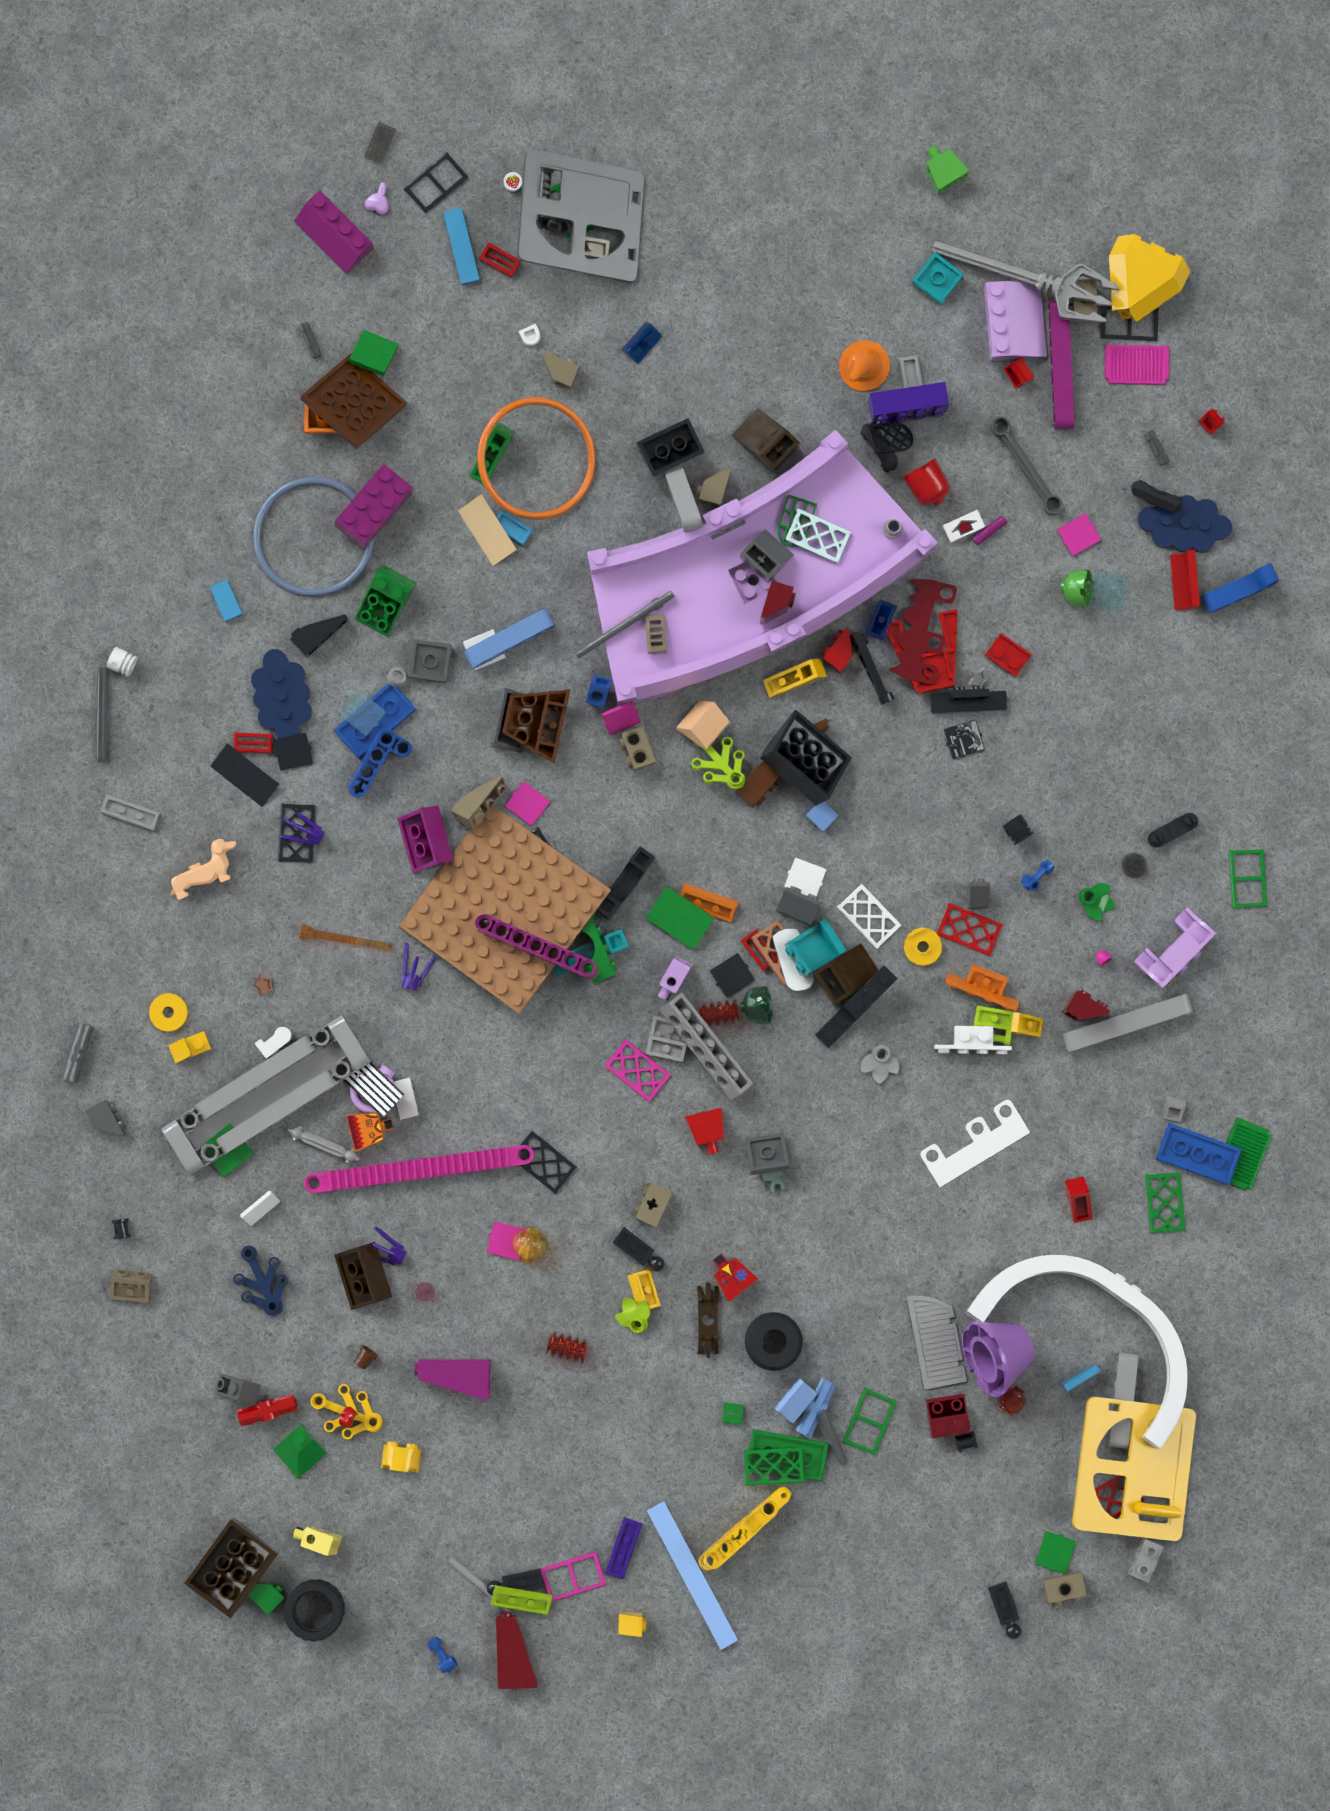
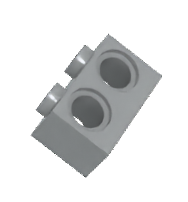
[1128,1537,1164,1583]

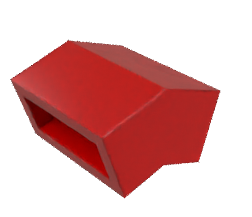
[1004,358,1034,389]

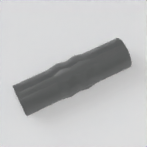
[61,1023,94,1083]

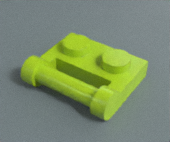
[973,1006,1014,1046]

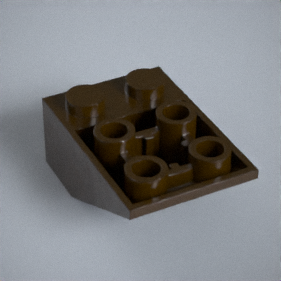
[732,408,800,474]
[813,943,879,1006]

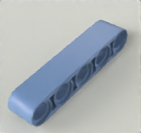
[464,609,555,669]

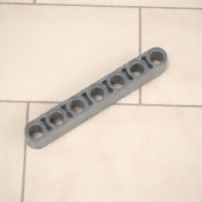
[1062,994,1194,1052]

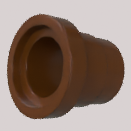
[354,1345,378,1369]

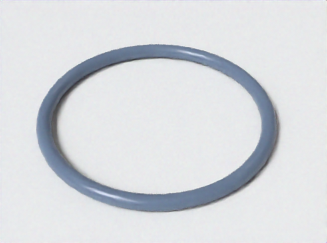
[253,477,375,597]

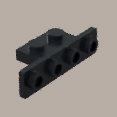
[930,686,1007,713]

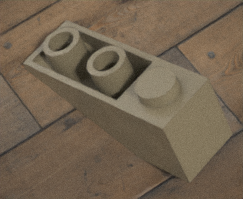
[451,776,508,830]

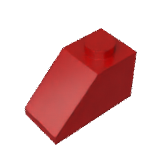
[1065,1176,1092,1223]

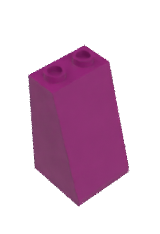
[414,1359,490,1400]

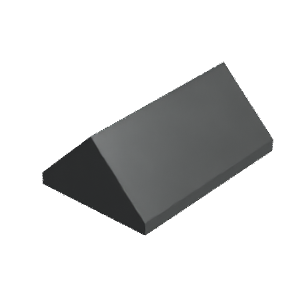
[491,688,523,753]

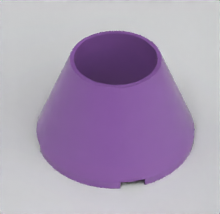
[962,1321,1035,1397]

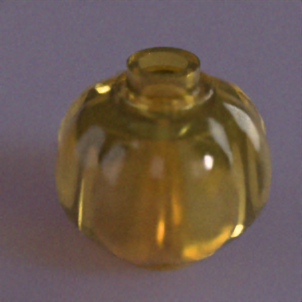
[512,1227,549,1264]

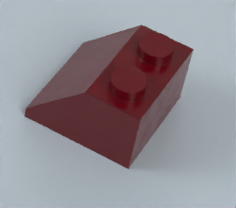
[760,581,796,625]

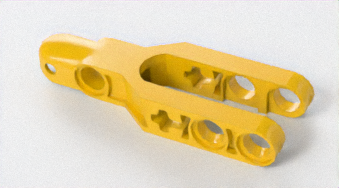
[698,1486,791,1571]

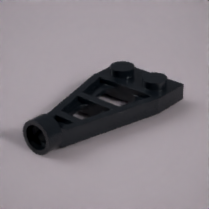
[850,631,895,705]

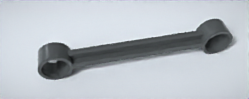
[991,416,1063,516]

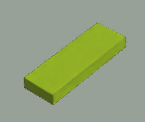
[490,1585,552,1615]

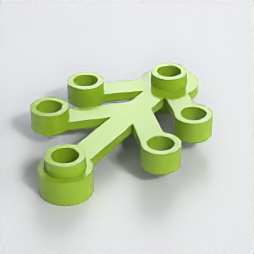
[691,737,745,789]

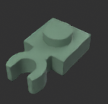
[762,1171,785,1193]

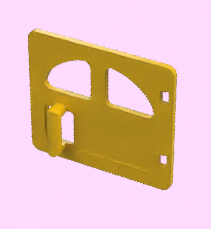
[1072,1397,1196,1541]

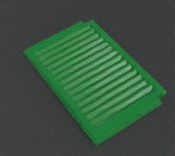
[1226,1117,1273,1191]

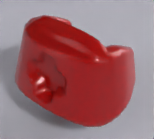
[339,1407,358,1428]

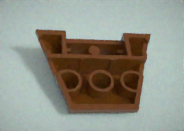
[502,689,571,764]

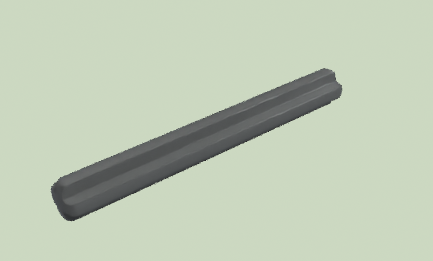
[96,667,108,762]

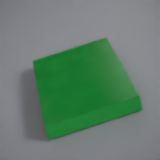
[646,886,715,950]

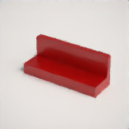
[1170,550,1200,610]

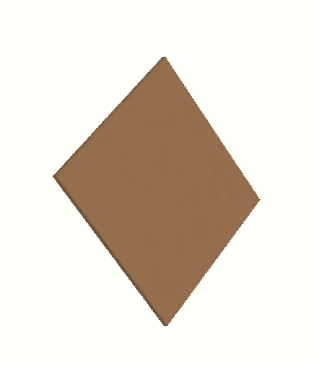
[399,806,611,1014]

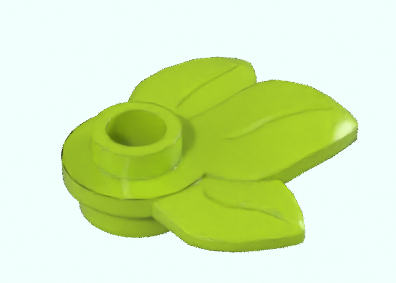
[615,1298,650,1333]

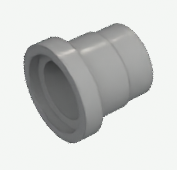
[883,519,903,539]

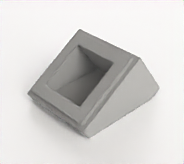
[1162,1096,1186,1123]

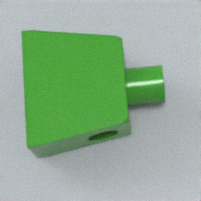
[926,145,969,194]

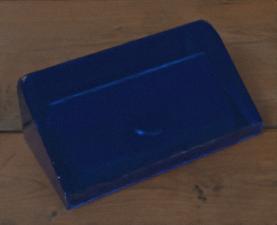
[621,322,662,364]
[865,599,898,641]

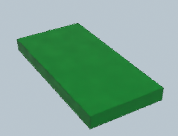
[748,1429,829,1482]

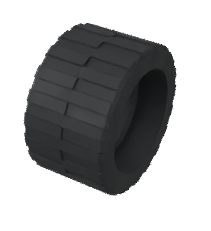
[284,1579,345,1642]

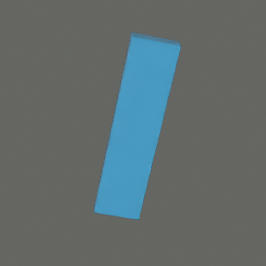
[443,208,480,285]

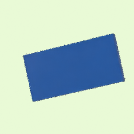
[334,683,417,759]
[1156,1123,1242,1186]

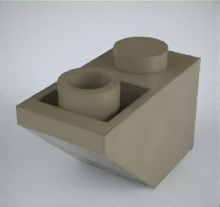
[542,352,579,390]

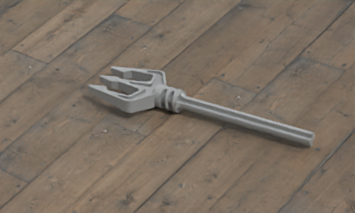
[932,241,1119,323]

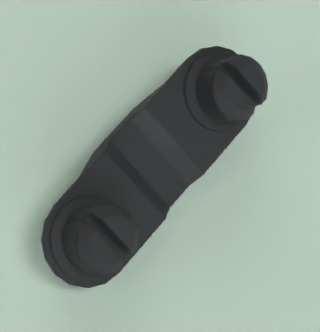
[860,423,898,472]
[1131,480,1183,512]
[1148,813,1198,848]

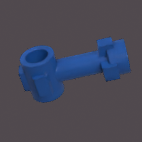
[1021,860,1055,891]
[427,1636,457,1673]

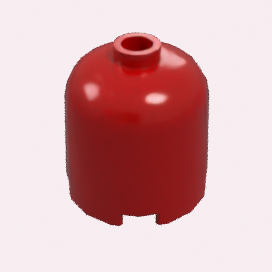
[903,458,950,507]

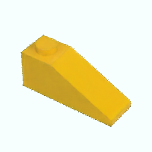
[763,659,827,698]

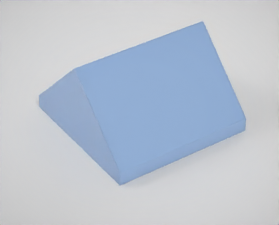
[775,1378,818,1423]

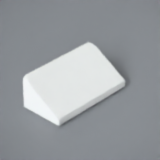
[394,1078,419,1120]
[240,1191,280,1226]

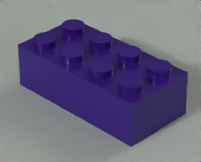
[868,382,949,424]

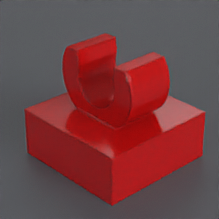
[1198,409,1225,435]

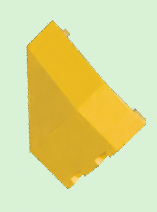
[1109,234,1190,322]

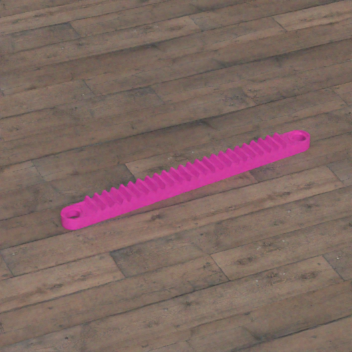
[304,1145,534,1193]

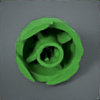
[1061,569,1093,607]

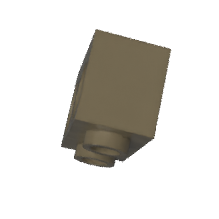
[619,726,656,771]

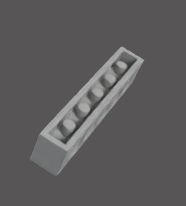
[660,992,753,1100]

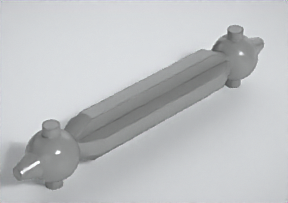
[288,1126,360,1164]

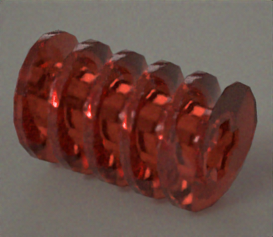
[699,999,739,1027]
[546,1331,588,1364]

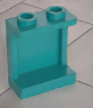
[785,918,847,977]

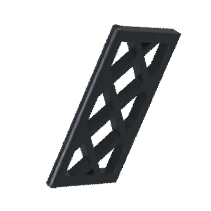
[278,803,315,862]
[520,1131,577,1194]

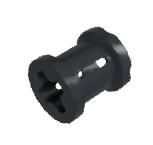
[111,1218,131,1240]
[955,1431,978,1452]

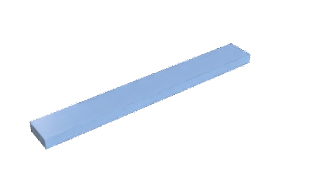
[647,1501,738,1649]

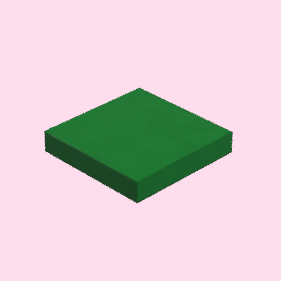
[349,330,399,376]
[200,1123,254,1177]

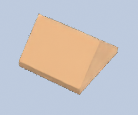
[676,701,730,750]

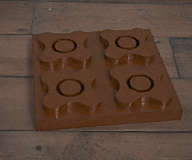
[300,353,407,450]

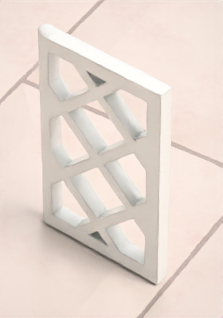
[837,884,901,949]

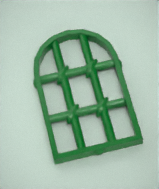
[777,494,817,547]

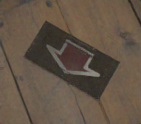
[364,122,396,164]

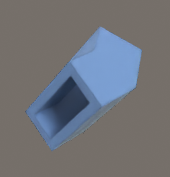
[806,802,839,831]

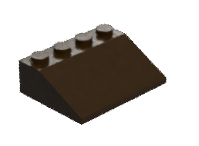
[184,1518,278,1619]

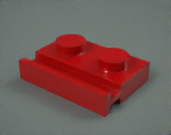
[985,633,1032,678]

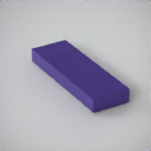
[605,1517,642,1579]

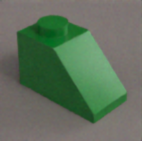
[248,1582,286,1615]

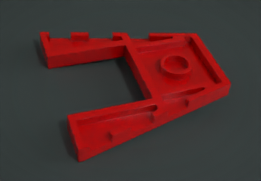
[883,609,958,694]

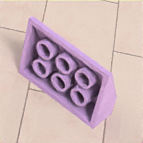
[984,281,1047,362]

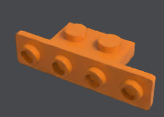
[945,964,1019,1011]

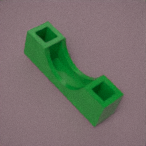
[580,914,617,986]

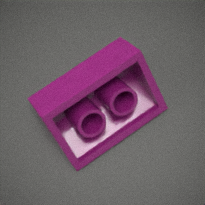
[397,806,454,873]

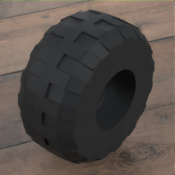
[745,1312,803,1371]

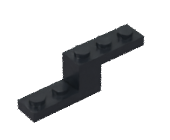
[815,965,898,1048]

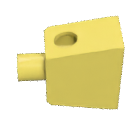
[293,1526,342,1556]

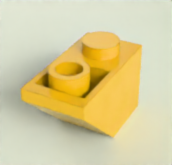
[619,1612,646,1637]

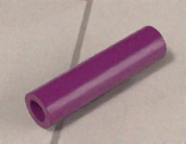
[972,515,1008,546]

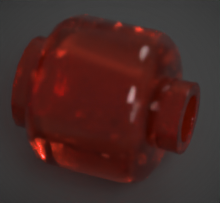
[998,1386,1027,1416]

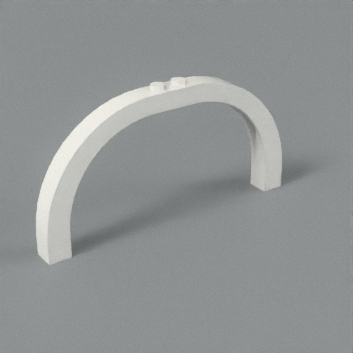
[965,1255,1187,1449]

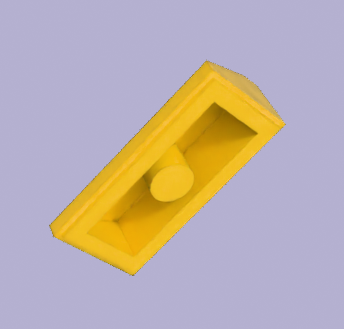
[628,1269,661,1309]

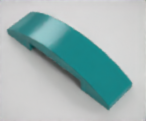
[554,929,629,976]

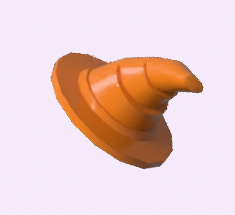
[839,340,890,391]

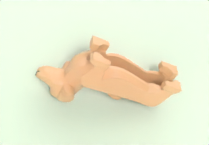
[171,839,237,900]

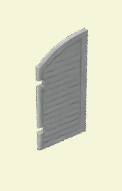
[907,1296,968,1389]

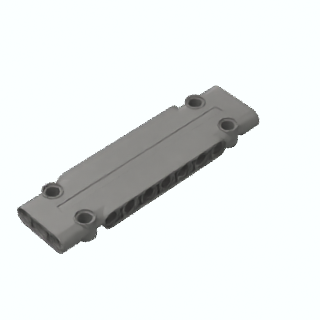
[161,1015,371,1176]

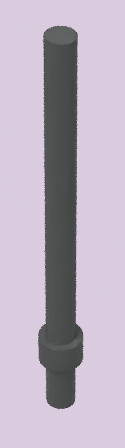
[574,591,675,659]

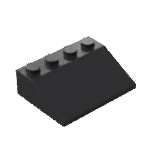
[760,710,852,806]

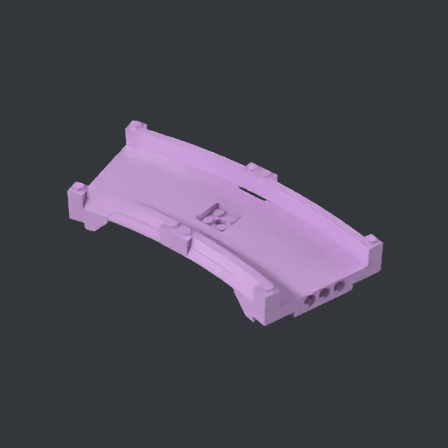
[587,430,938,706]

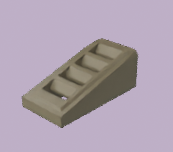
[645,615,667,654]

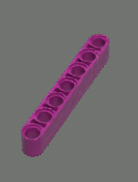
[1048,301,1074,429]
[475,914,599,980]

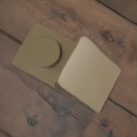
[584,237,609,259]

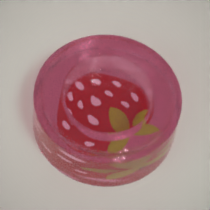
[415,1282,435,1302]

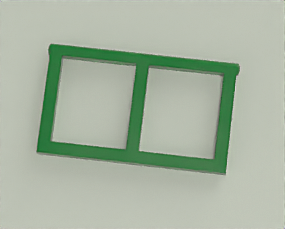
[1229,849,1267,909]
[843,1387,897,1455]

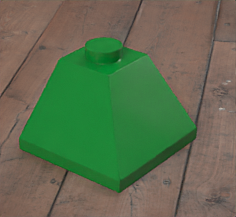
[273,1424,327,1479]

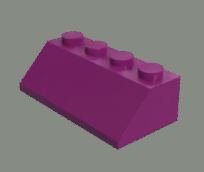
[294,190,374,274]

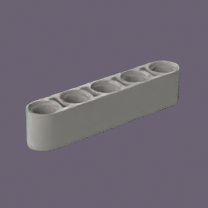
[664,464,703,532]
[1107,1352,1138,1449]

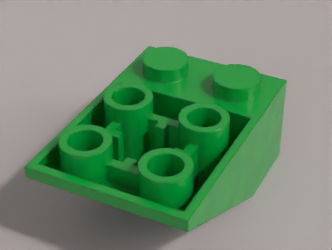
[354,565,417,637]

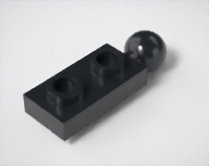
[612,1227,665,1272]
[487,1568,544,1596]
[987,1581,1021,1639]

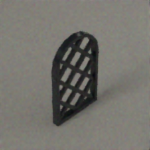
[866,423,914,454]

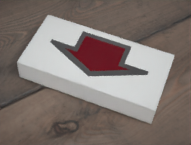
[942,510,985,543]

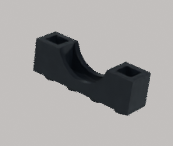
[596,846,655,920]

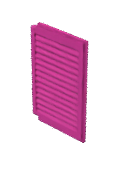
[1105,344,1169,385]

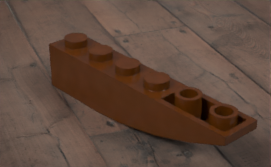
[736,718,829,808]

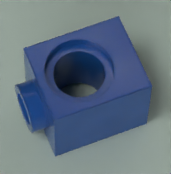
[585,674,613,708]

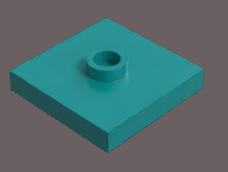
[911,252,964,305]

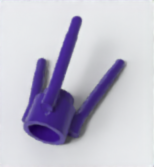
[280,812,325,846]
[401,943,436,991]
[372,1227,407,1266]

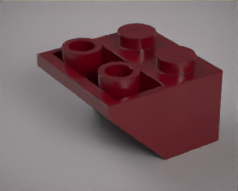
[1061,989,1110,1022]
[926,1394,971,1438]

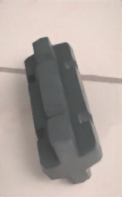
[299,322,321,359]
[1144,430,1169,466]

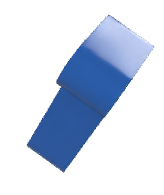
[1201,563,1279,614]
[348,729,412,797]

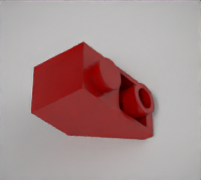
[822,628,853,674]

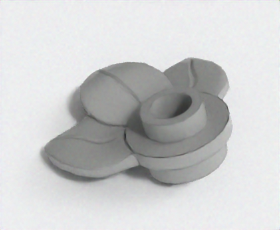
[861,1045,899,1084]

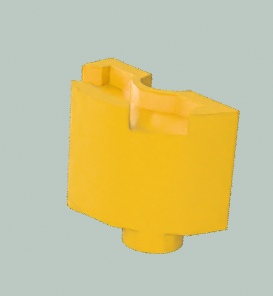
[381,1441,422,1473]

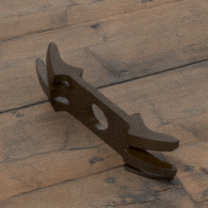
[697,1282,719,1358]

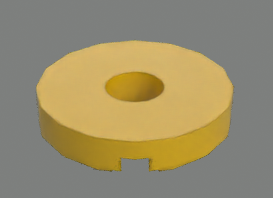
[904,928,942,966]
[149,993,188,1032]

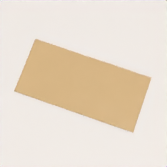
[458,494,517,566]

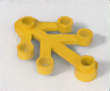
[310,1384,383,1439]

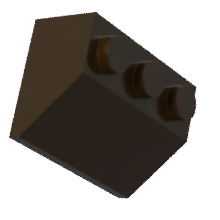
[334,1242,392,1310]

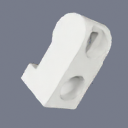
[255,1027,292,1059]

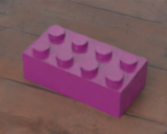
[335,464,413,550]

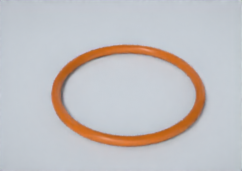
[477,397,596,520]

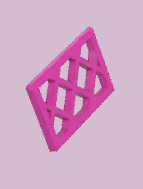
[605,1039,671,1102]

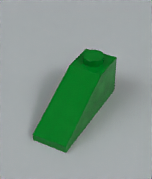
[469,422,516,483]

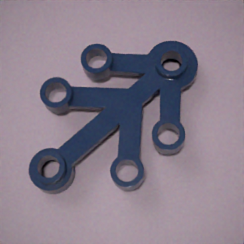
[233,1246,289,1316]

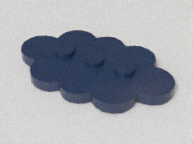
[1137,495,1232,553]
[251,649,312,738]

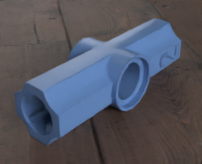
[796,1378,836,1438]

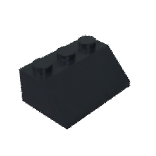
[636,418,705,477]

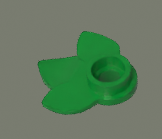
[1079,883,1116,921]

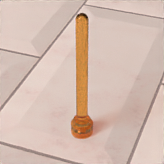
[300,924,392,950]

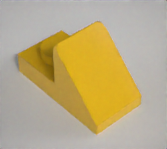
[1011,1012,1043,1037]
[169,1031,211,1064]

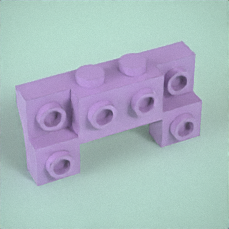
[1133,907,1216,989]

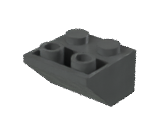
[740,530,794,583]
[776,886,822,927]

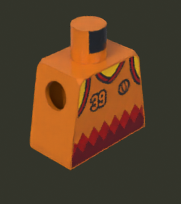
[346,1113,394,1152]

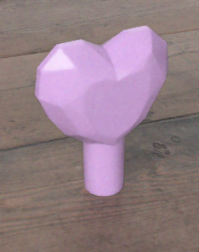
[365,183,389,215]

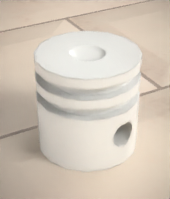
[107,647,138,677]

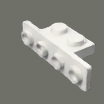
[934,1026,1012,1054]

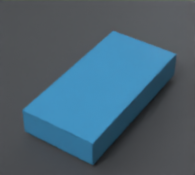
[496,509,533,546]
[210,580,243,622]
[1062,1365,1100,1392]

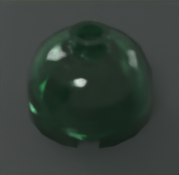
[740,986,773,1025]

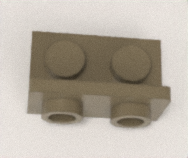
[110,1269,152,1303]

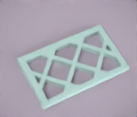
[785,509,851,563]

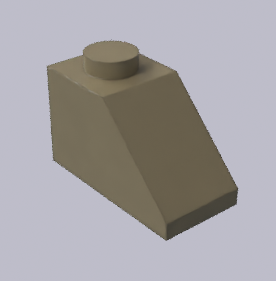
[696,468,731,508]

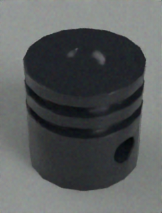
[1002,814,1034,846]

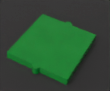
[1035,1531,1076,1574]

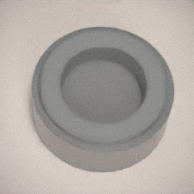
[387,667,407,687]

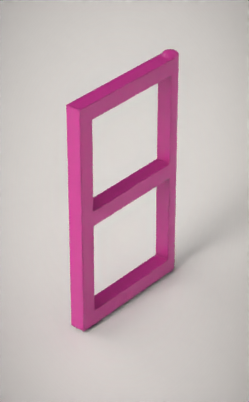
[540,1551,607,1602]

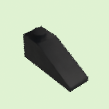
[290,614,349,658]

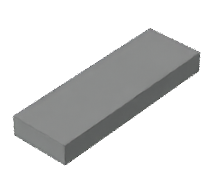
[100,794,161,832]

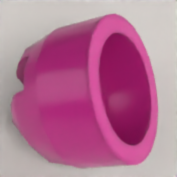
[1095,950,1112,967]

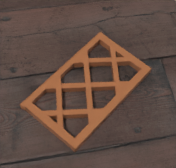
[751,920,786,985]

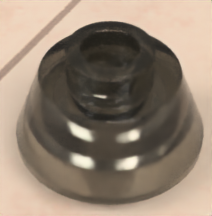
[1121,852,1147,878]

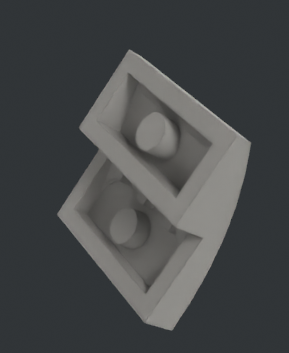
[645,1015,687,1062]

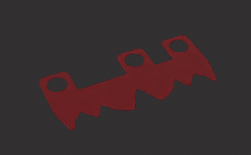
[889,579,957,684]

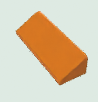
[680,883,738,923]

